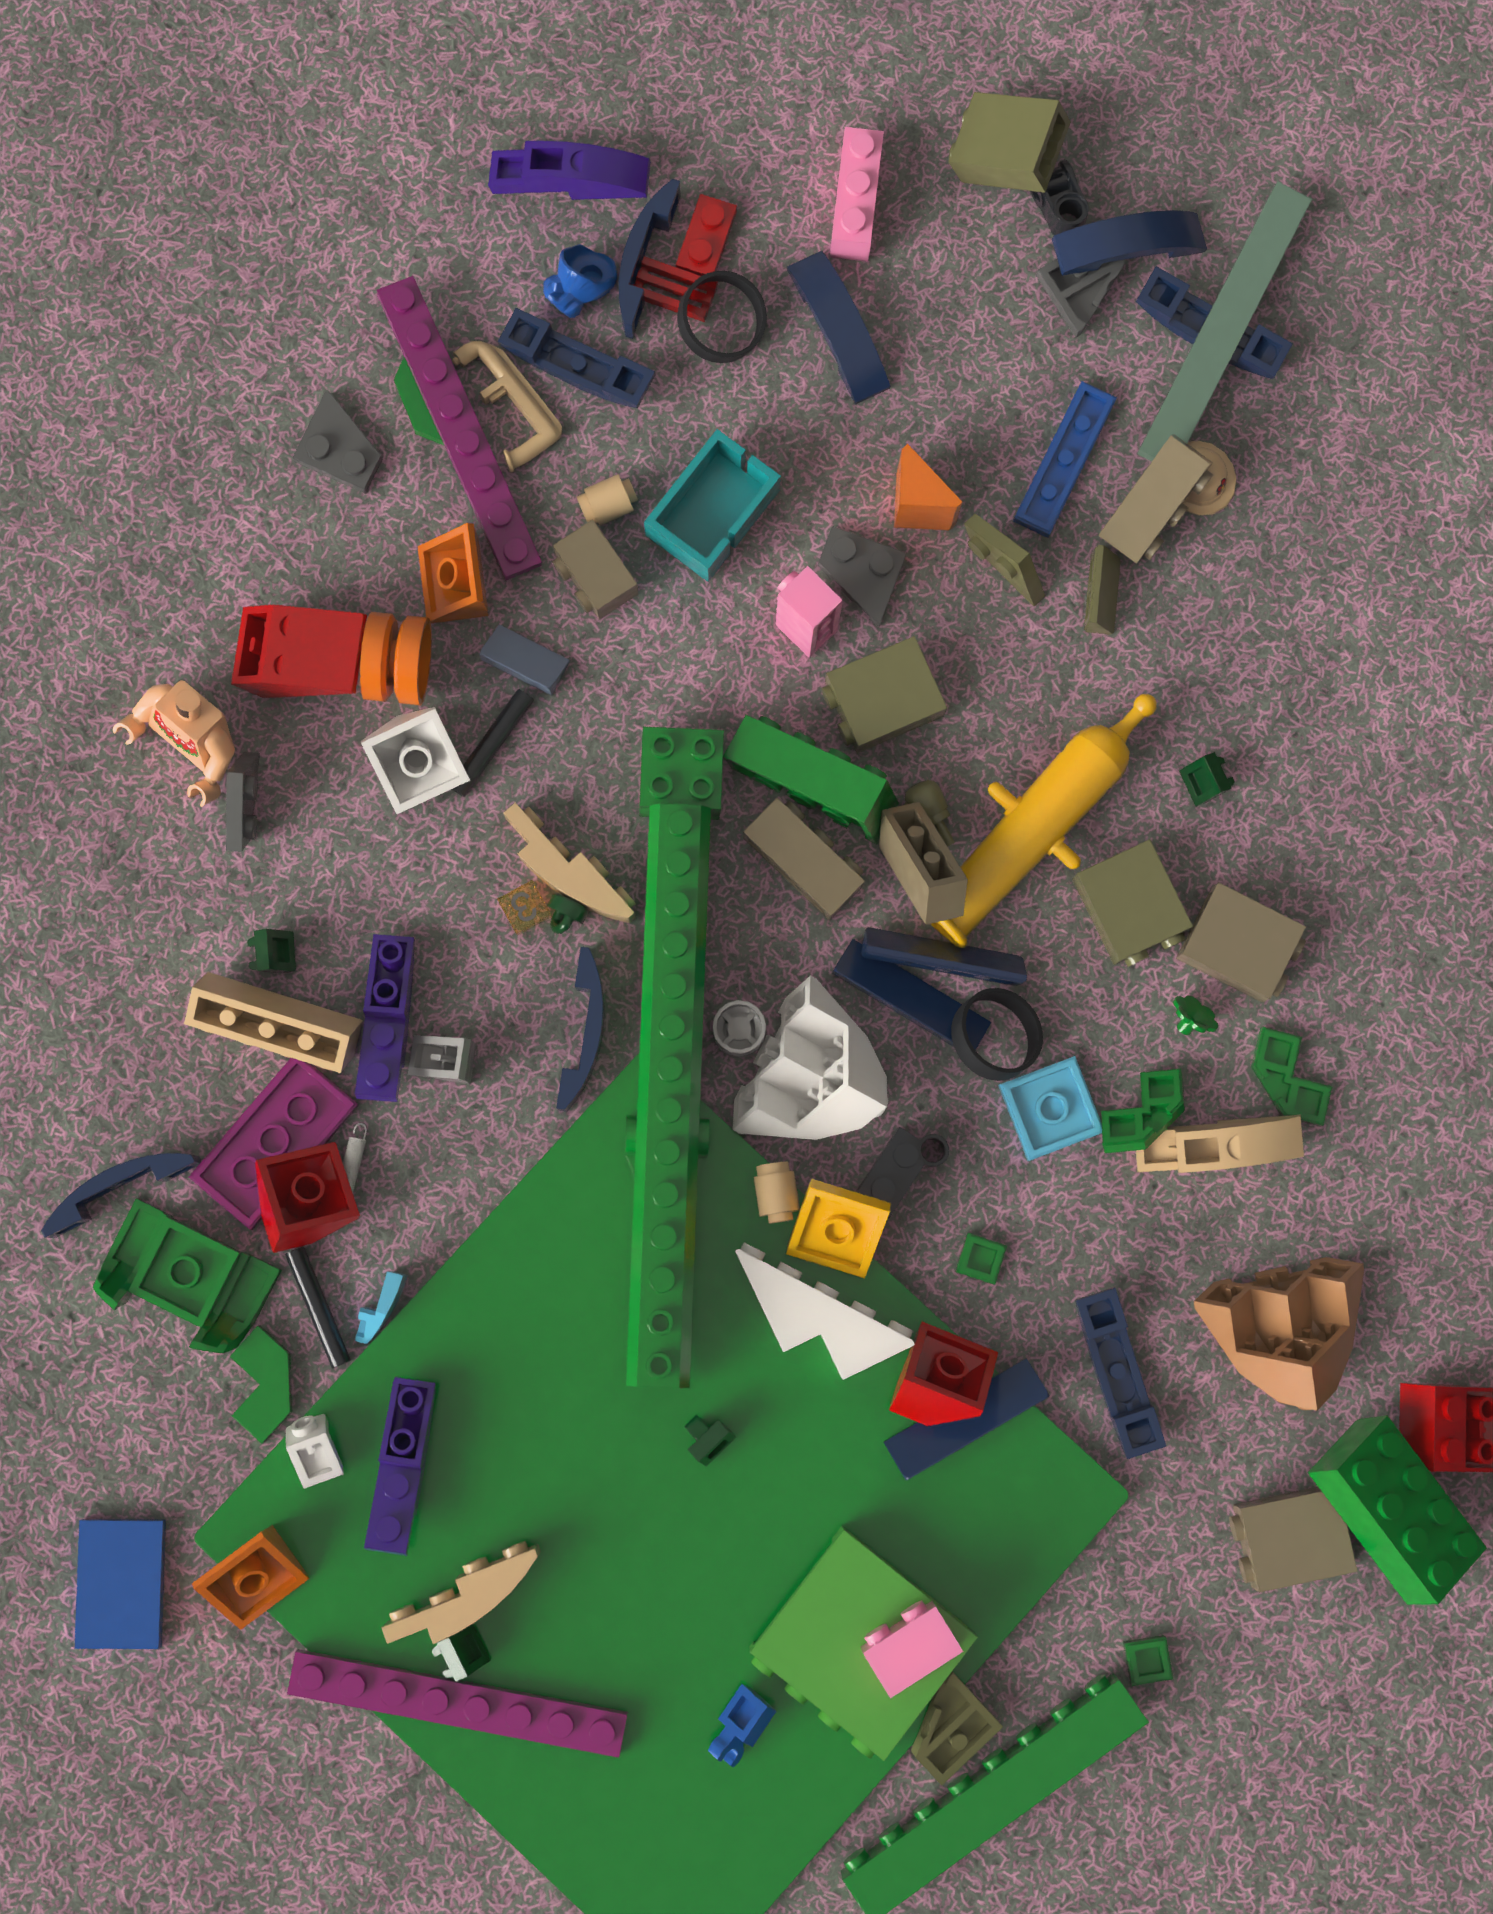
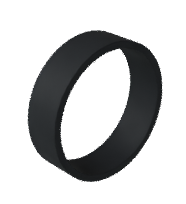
[677,271,767,363]
[951,988,1043,1081]

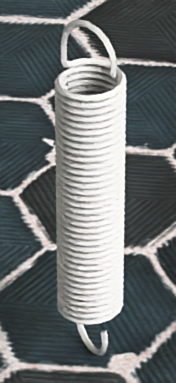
[343,1123,367,1193]

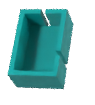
[644,429,781,582]

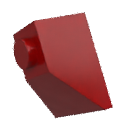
[255,1142,360,1253]
[889,1321,999,1426]

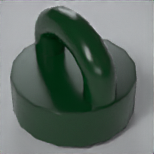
[547,893,589,934]

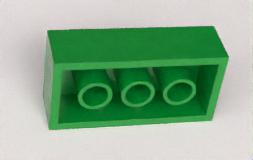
[1307,1415,1487,1605]

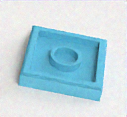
[998,1056,1102,1161]

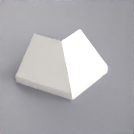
[361,707,470,814]

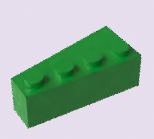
[723,715,899,845]

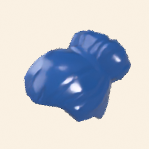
[543,244,618,318]

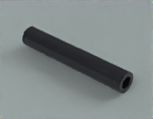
[452,689,534,797]
[285,1246,351,1369]

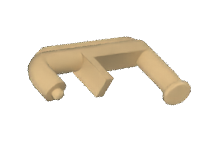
[452,341,562,473]

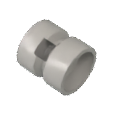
[712,1000,766,1058]

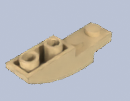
[503,802,636,923]
[1136,1115,1304,1173]
[381,1541,541,1644]

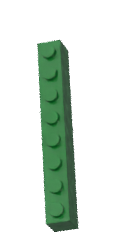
[841,1673,1149,1914]

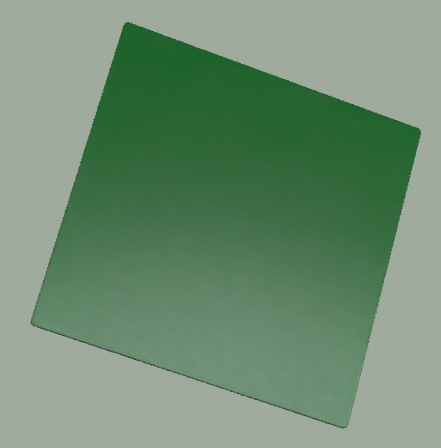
[194,1052,1128,1914]

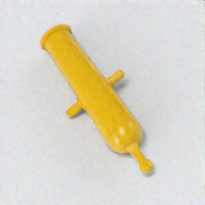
[930,694,1157,948]

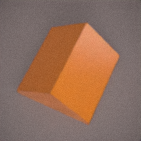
[894,444,963,530]
[417,523,489,624]
[192,1525,309,1630]

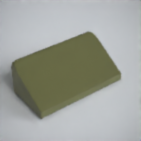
[1084,545,1121,635]

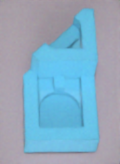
[355,1271,408,1344]

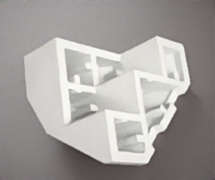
[733,975,888,1140]

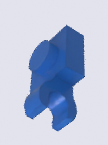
[708,1684,776,1767]

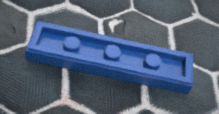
[1013,381,1117,538]

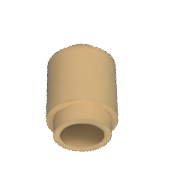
[577,474,638,526]
[754,1161,800,1224]

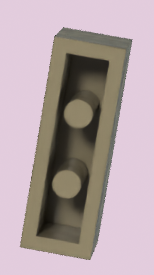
[1098,434,1213,564]
[743,798,865,921]
[879,802,968,925]

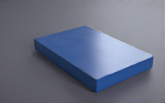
[74,1519,166,1649]

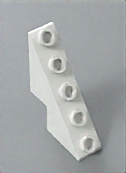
[735,1243,915,1380]

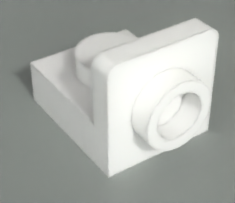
[286,1414,344,1489]

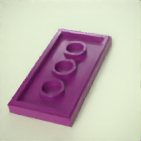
[188,1058,359,1230]

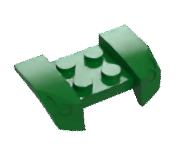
[93,1198,282,1353]

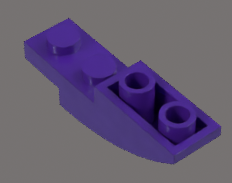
[488,141,651,200]
[355,934,415,1102]
[364,1377,436,1556]

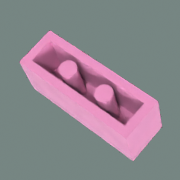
[830,127,884,262]
[776,566,843,658]

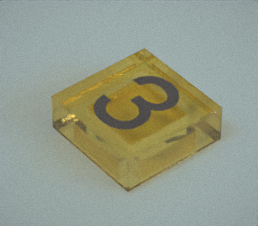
[497,880,552,935]

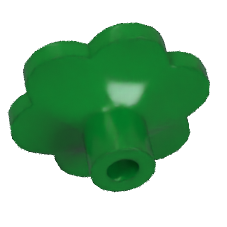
[1173,995,1219,1035]

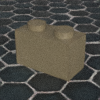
[552,519,639,620]

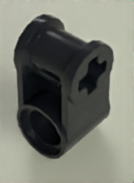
[1030,159,1089,235]

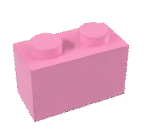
[861,1600,964,1698]

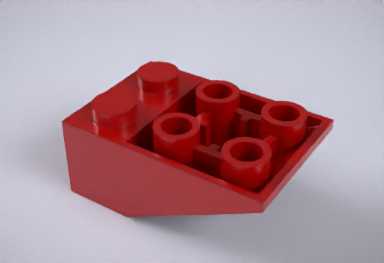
[231,604,367,698]
[1399,1383,1493,1472]

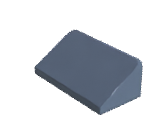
[479,624,570,696]

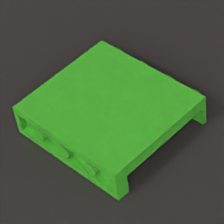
[749,1526,978,1761]

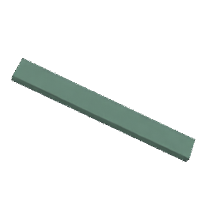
[1137,181,1312,462]

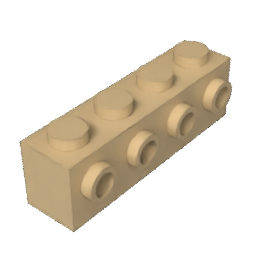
[184,972,363,1073]

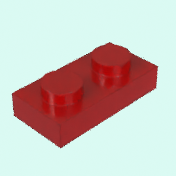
[675,194,737,276]

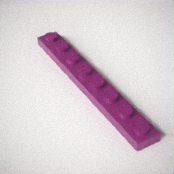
[376,276,542,581]
[287,1649,628,1758]

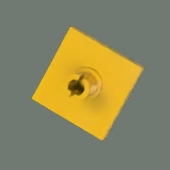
[786,1179,891,1278]

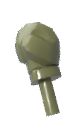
[904,780,955,847]

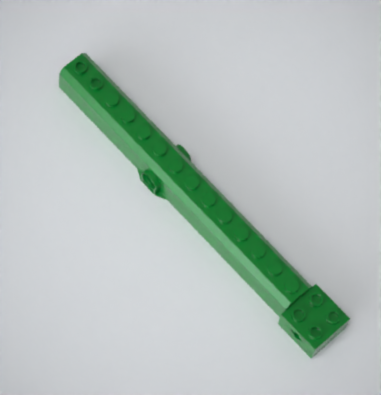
[625,726,724,1388]

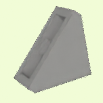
[407,1035,477,1084]

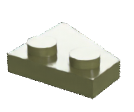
[964,513,1045,607]
[911,1671,1003,1785]

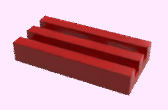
[633,256,718,322]

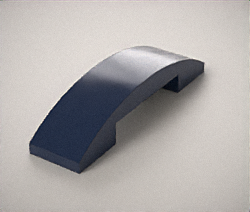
[619,179,681,339]
[1052,210,1207,276]
[787,251,891,405]
[1136,266,1293,379]
[498,308,656,408]
[556,947,605,1112]
[41,1153,202,1238]
[1075,1287,1166,1459]

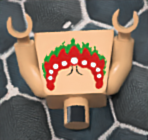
[113,680,235,807]

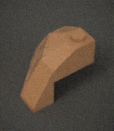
[1194,1257,1364,1411]

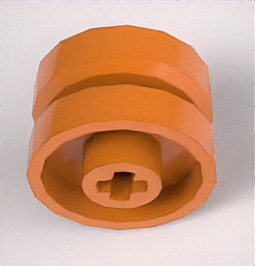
[360,612,432,706]

